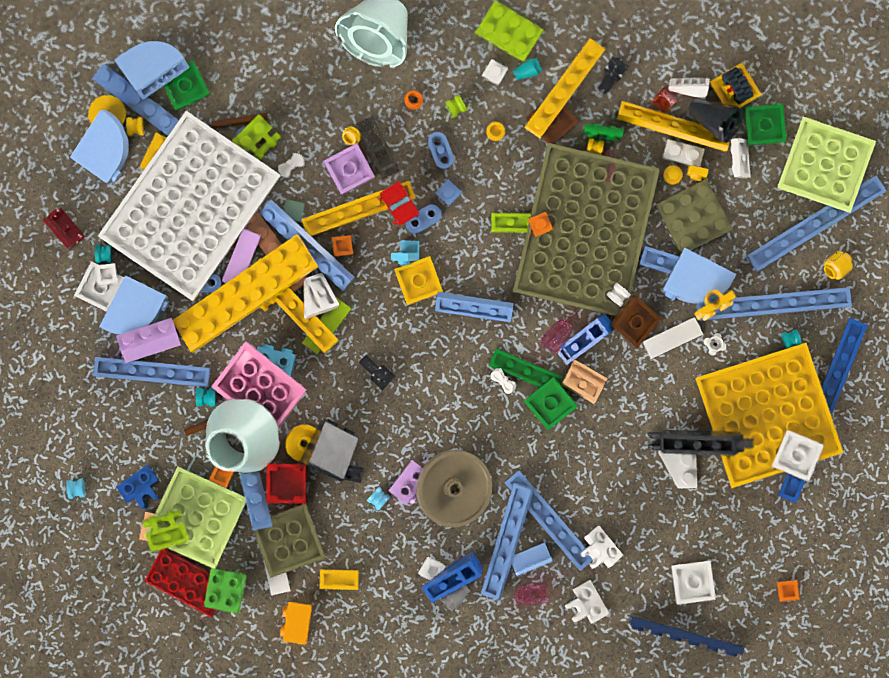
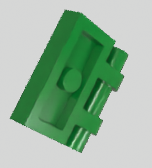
[583,123,624,142]

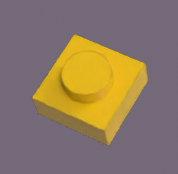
[686,165,709,181]

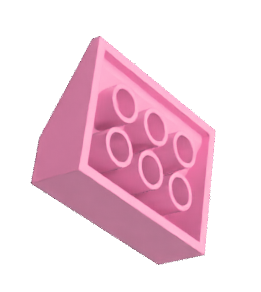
[212,342,306,429]

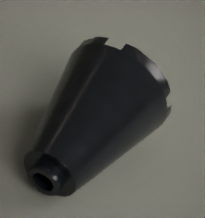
[688,98,744,143]

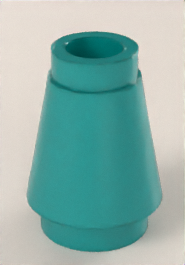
[513,58,542,81]

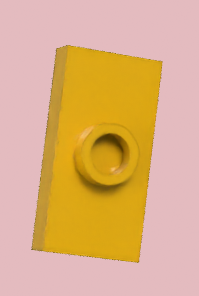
[320,569,359,590]

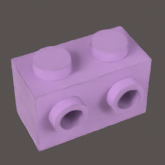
[389,460,423,505]

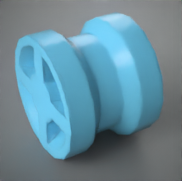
[66,478,86,499]
[367,487,390,511]

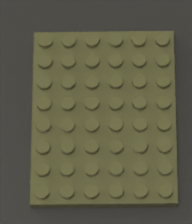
[513,143,660,316]

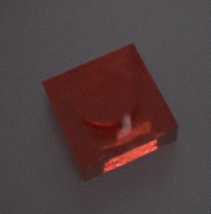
[651,87,678,114]

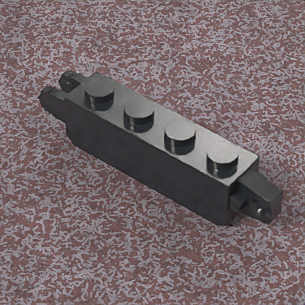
[648,430,755,456]

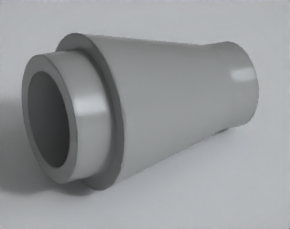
[442,585,470,611]

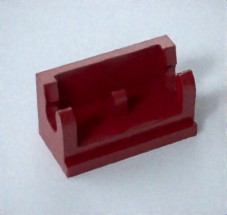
[42,208,86,250]

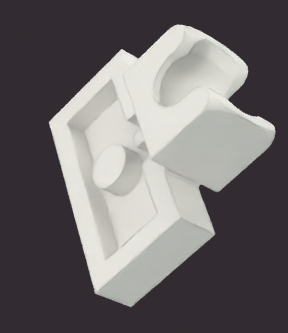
[581,525,623,568]
[565,580,609,624]

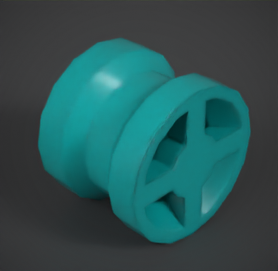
[95,244,113,263]
[781,329,802,349]

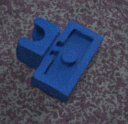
[116,465,159,509]

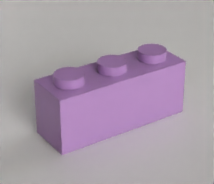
[116,318,181,363]

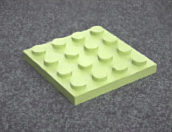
[777,117,876,213]
[144,466,246,569]

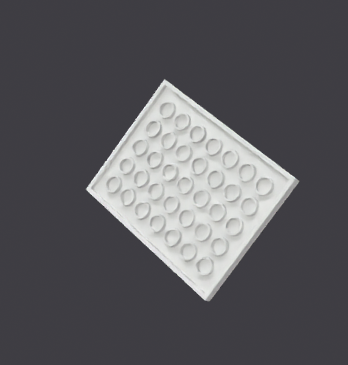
[98,111,281,302]

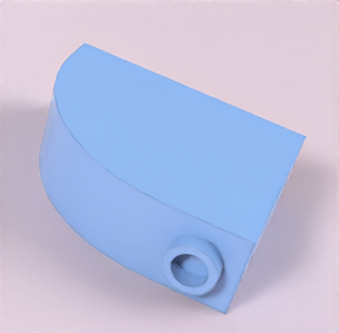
[115,41,190,100]
[70,110,129,184]
[662,248,736,304]
[99,275,169,335]

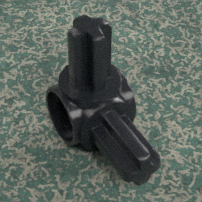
[598,56,628,94]
[359,355,396,391]

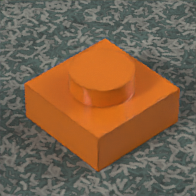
[528,212,553,237]
[332,235,353,257]
[209,465,235,488]
[777,580,799,602]

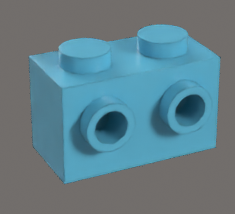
[257,344,296,378]

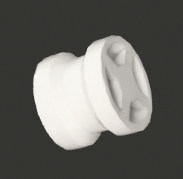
[606,283,631,307]

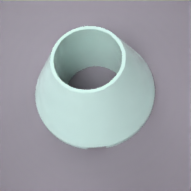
[335,0,408,67]
[206,399,280,473]

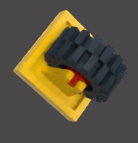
[709,63,762,108]

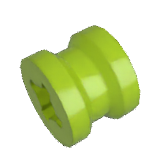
[445,94,467,118]

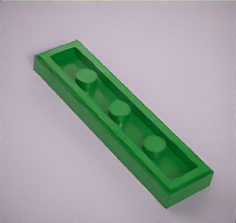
[489,348,564,387]

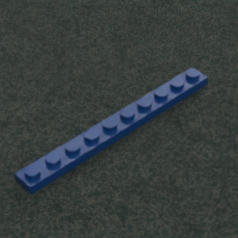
[778,318,868,503]

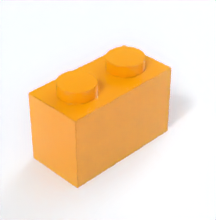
[280,602,312,644]

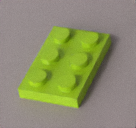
[475,0,544,62]

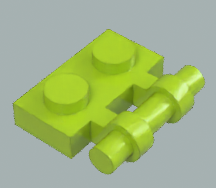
[231,114,282,160]
[142,510,189,553]

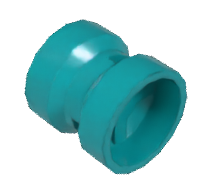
[196,388,217,407]

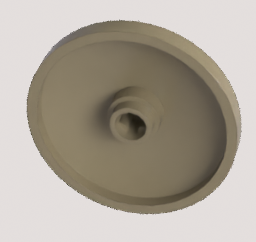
[416,450,492,527]

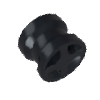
[343,465,364,483]

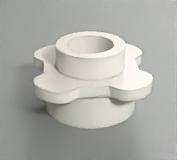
[704,333,726,355]

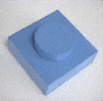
[435,180,462,206]

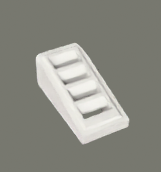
[668,78,710,99]

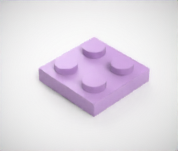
[323,143,375,195]

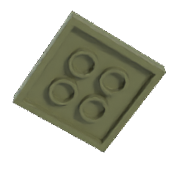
[655,179,733,254]
[253,503,325,578]

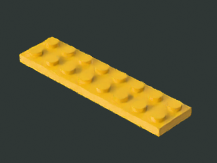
[173,235,319,353]

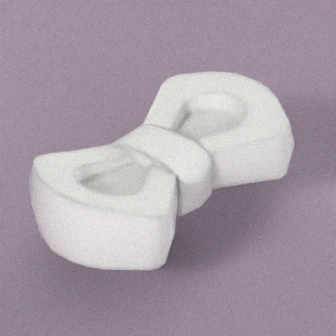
[278,153,305,178]
[491,368,516,394]

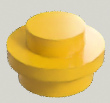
[486,122,505,141]
[342,126,361,145]
[663,165,683,185]

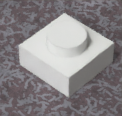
[482,59,508,85]
[96,263,118,286]
[418,557,445,580]

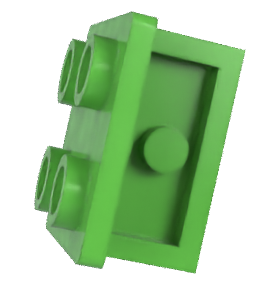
[204,569,246,613]

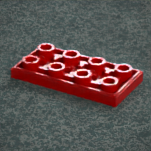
[144,548,217,618]

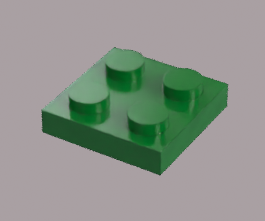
[164,60,210,111]
[744,104,787,146]
[524,376,578,430]

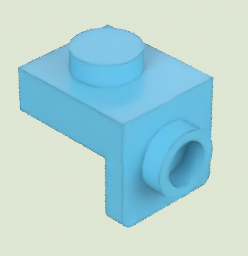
[391,240,419,265]

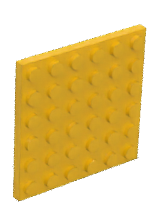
[695,343,843,488]

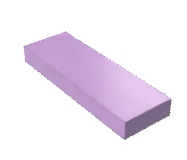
[222,229,261,283]

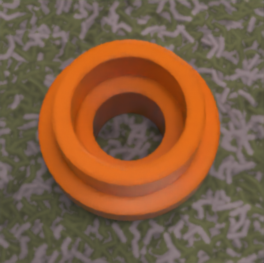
[404,90,423,110]

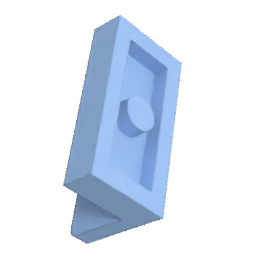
[512,543,553,576]

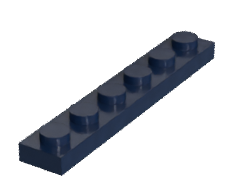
[628,616,745,657]

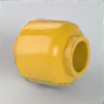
[824,251,853,280]

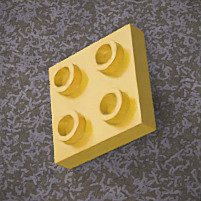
[694,290,736,321]

